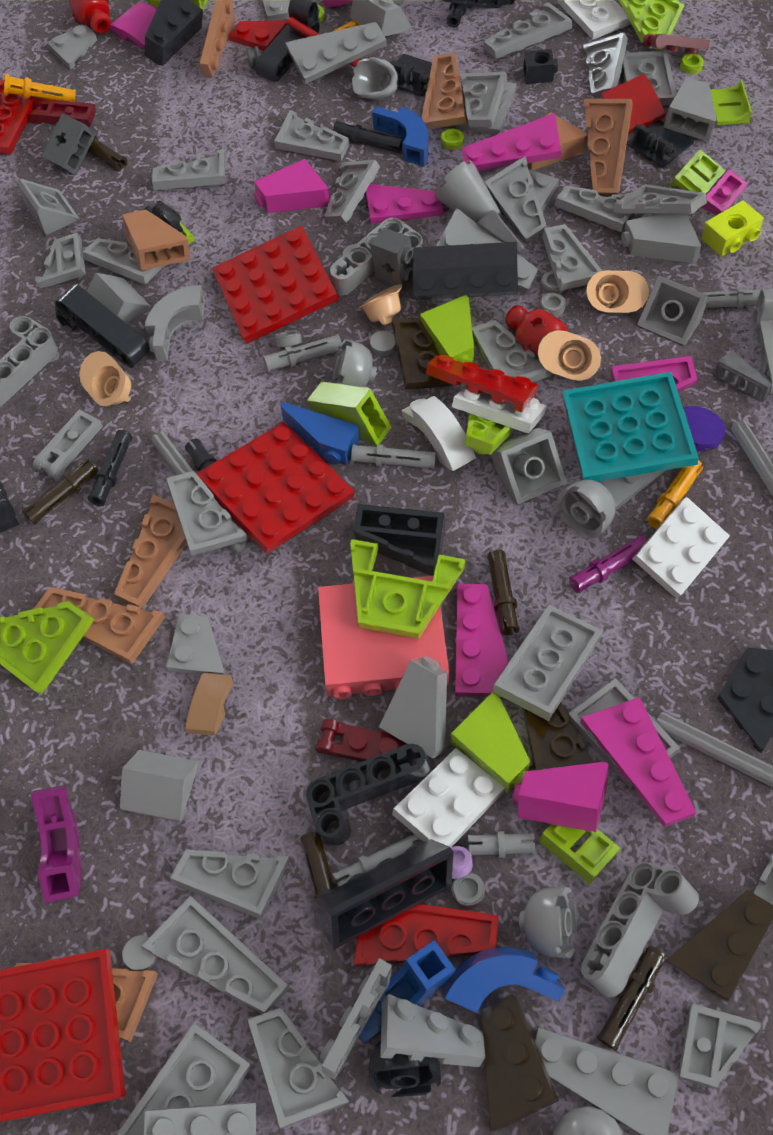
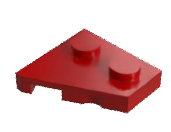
[228,20,287,51]

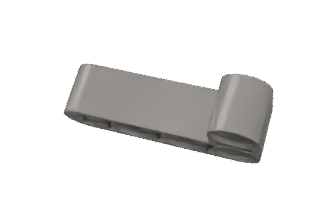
[330,218,423,296]
[752,289,773,395]
[0,316,58,407]
[581,862,699,998]

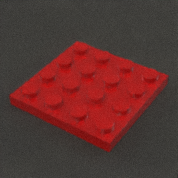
[212,225,339,344]
[196,422,355,554]
[0,949,126,1122]

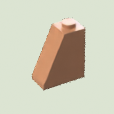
[527,112,588,170]
[122,210,190,271]

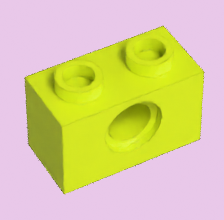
[701,200,764,257]

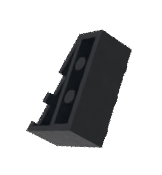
[145,0,203,66]
[353,504,445,576]

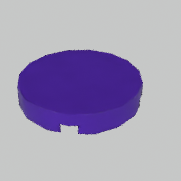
[683,406,726,451]

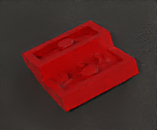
[601,74,666,134]

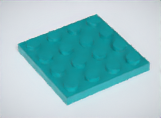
[562,372,699,482]

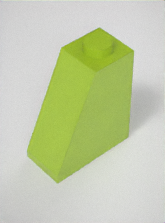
[420,295,474,363]
[307,381,392,447]
[451,692,530,793]

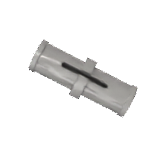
[468,831,535,858]

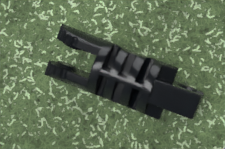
[144,200,183,232]

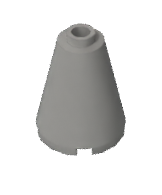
[434,160,501,222]

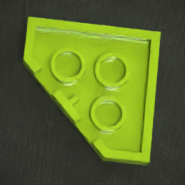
[619,0,685,51]
[0,601,95,694]

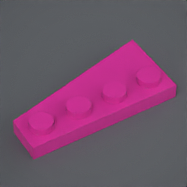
[462,113,561,171]
[455,584,509,697]
[580,697,696,827]

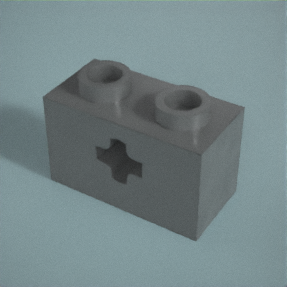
[41,113,96,175]
[370,228,413,291]

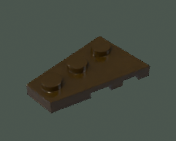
[392,317,452,389]
[522,702,596,770]
[666,890,773,1001]
[481,994,559,1131]

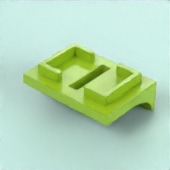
[710,80,752,125]
[669,149,725,193]
[539,824,621,885]

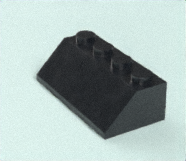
[413,242,518,300]
[313,839,454,950]

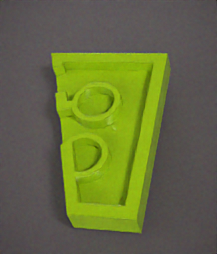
[464,413,516,455]

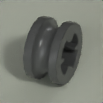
[246,46,260,69]

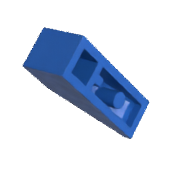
[281,402,359,466]

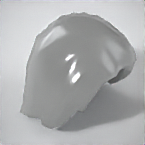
[352,57,398,101]

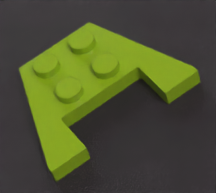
[350,539,465,639]

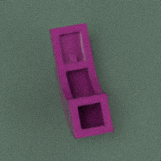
[31,785,81,903]

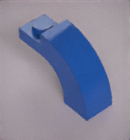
[372,106,429,167]
[352,940,456,1045]
[443,947,565,1013]

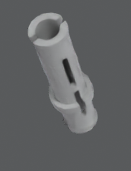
[703,288,762,309]
[263,334,342,372]
[351,444,436,469]
[332,834,424,887]

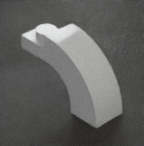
[145,285,205,361]

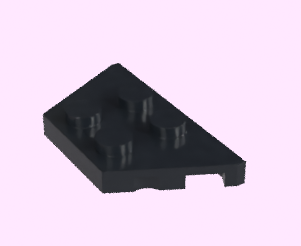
[717,647,773,753]

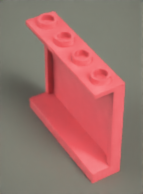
[318,576,449,699]

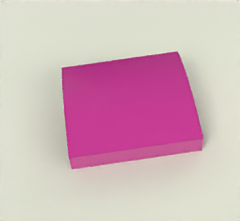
[110,2,156,49]
[681,169,748,215]

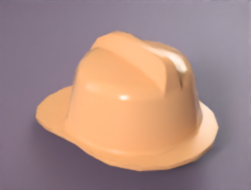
[586,270,649,313]
[359,284,402,325]
[538,330,601,381]
[79,351,131,407]

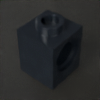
[523,49,558,84]

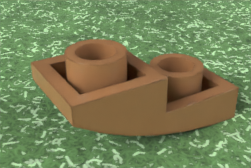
[185,673,233,736]

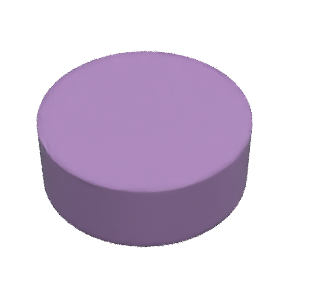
[451,846,473,879]

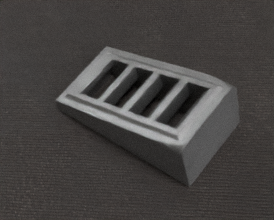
[477,210,524,253]
[713,351,772,402]

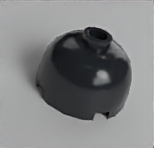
[369,1040,441,1097]

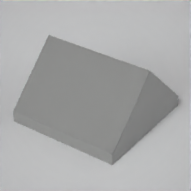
[17,178,80,235]
[87,273,151,324]
[637,275,708,345]
[120,750,199,822]

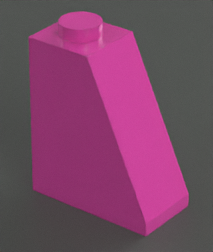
[253,159,330,213]
[513,762,609,833]

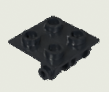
[389,54,432,96]
[627,120,694,168]

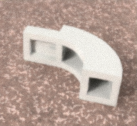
[401,396,476,471]

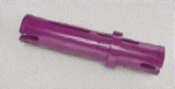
[569,536,647,593]

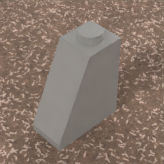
[664,77,716,142]
[621,213,701,263]
[379,656,447,758]

